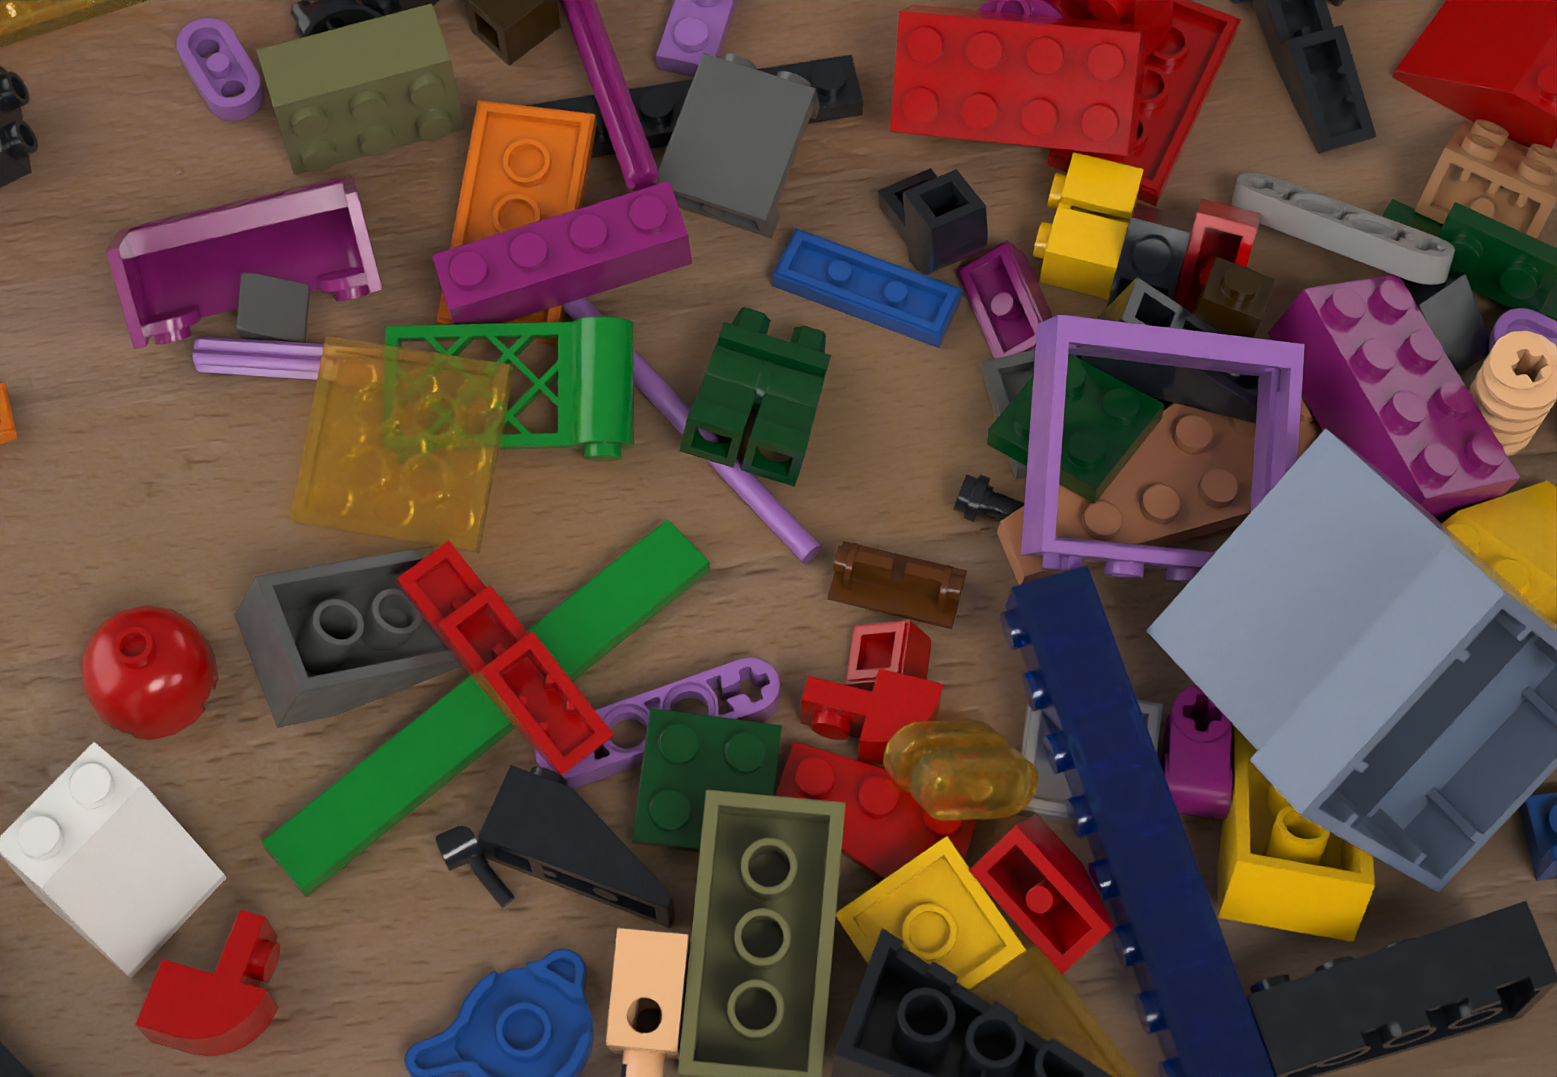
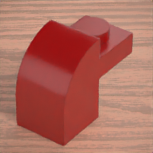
[135,910,280,1056]

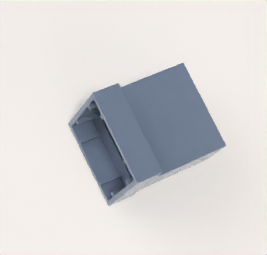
[1146,428,1557,893]

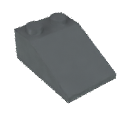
[234,546,462,728]

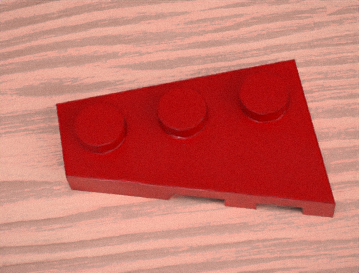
[775,741,983,883]

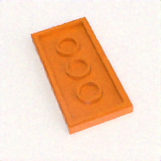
[436,100,597,344]

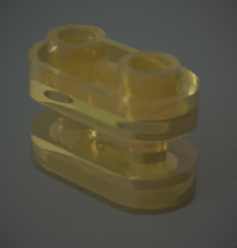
[883,721,1038,820]

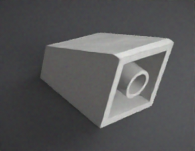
[0,742,226,979]

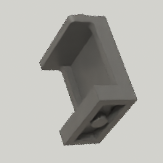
[657,53,820,238]

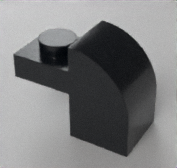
[878,168,988,275]

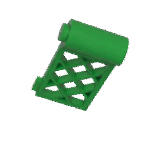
[384,317,634,463]

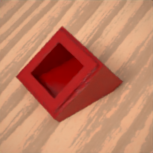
[845,620,931,691]

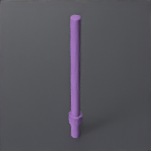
[563,297,822,564]

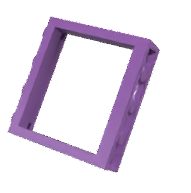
[1021,314,1305,584]

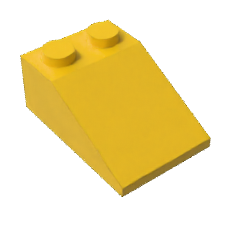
[1442,481,1557,624]
[1217,724,1375,942]

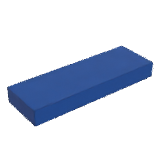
[772,228,963,348]

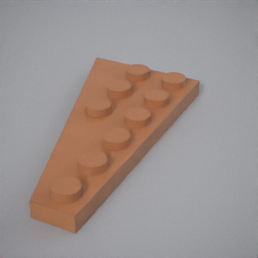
[997,339,1323,588]

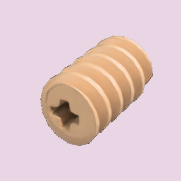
[1469,331,1557,456]

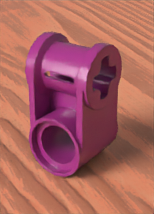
[1157,685,1233,819]

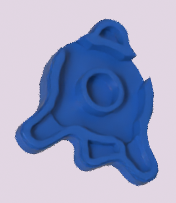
[405,949,594,1077]

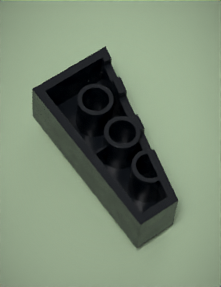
[831,928,1113,1077]

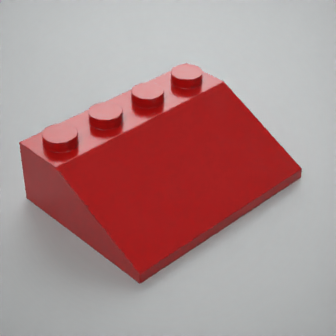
[1392,0,1557,150]

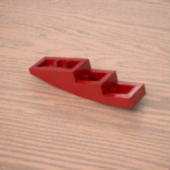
[396,540,614,776]

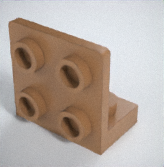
[1414,119,1557,239]

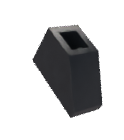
[1107,203,1195,307]

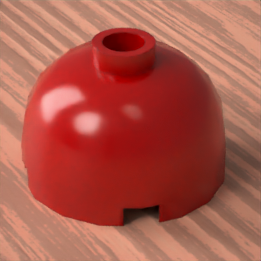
[81,605,218,740]

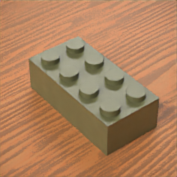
[678,790,845,1077]

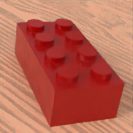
[890,5,1149,156]

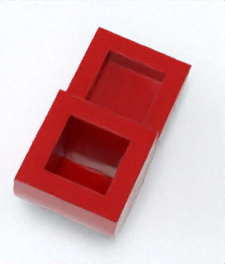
[801,668,943,765]

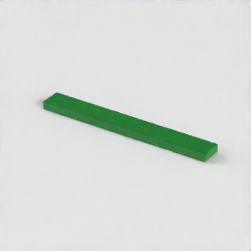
[261,519,710,897]

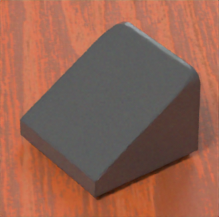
[236,273,311,343]

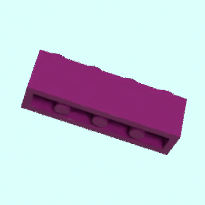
[431,181,692,325]

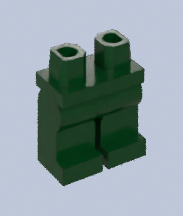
[679,307,831,487]

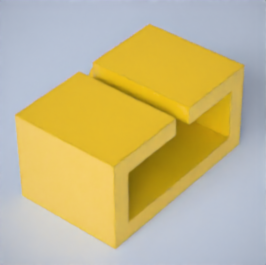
[1033,152,1144,300]

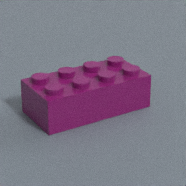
[1268,275,1520,524]

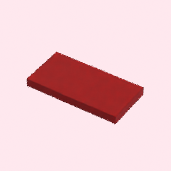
[1047,0,1241,206]

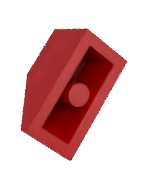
[1173,198,1260,313]
[968,814,1114,975]

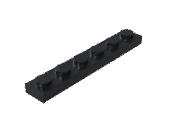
[524,54,863,158]

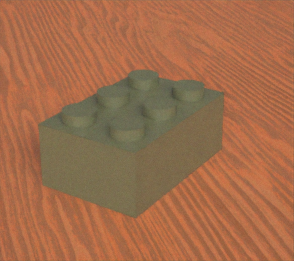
[256,4,464,175]

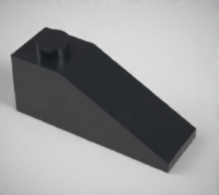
[1081,277,1259,424]
[478,765,675,928]

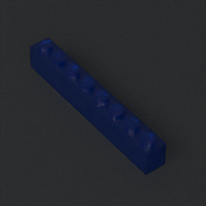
[1000,565,1275,1077]

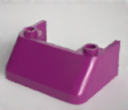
[106,176,382,349]

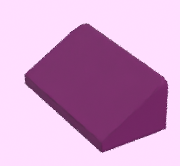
[957,240,1053,359]

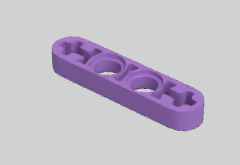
[535,657,780,789]

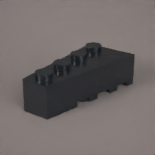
[1236,901,1557,1077]

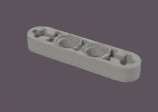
[1231,173,1455,285]

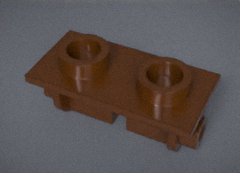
[827,541,967,629]

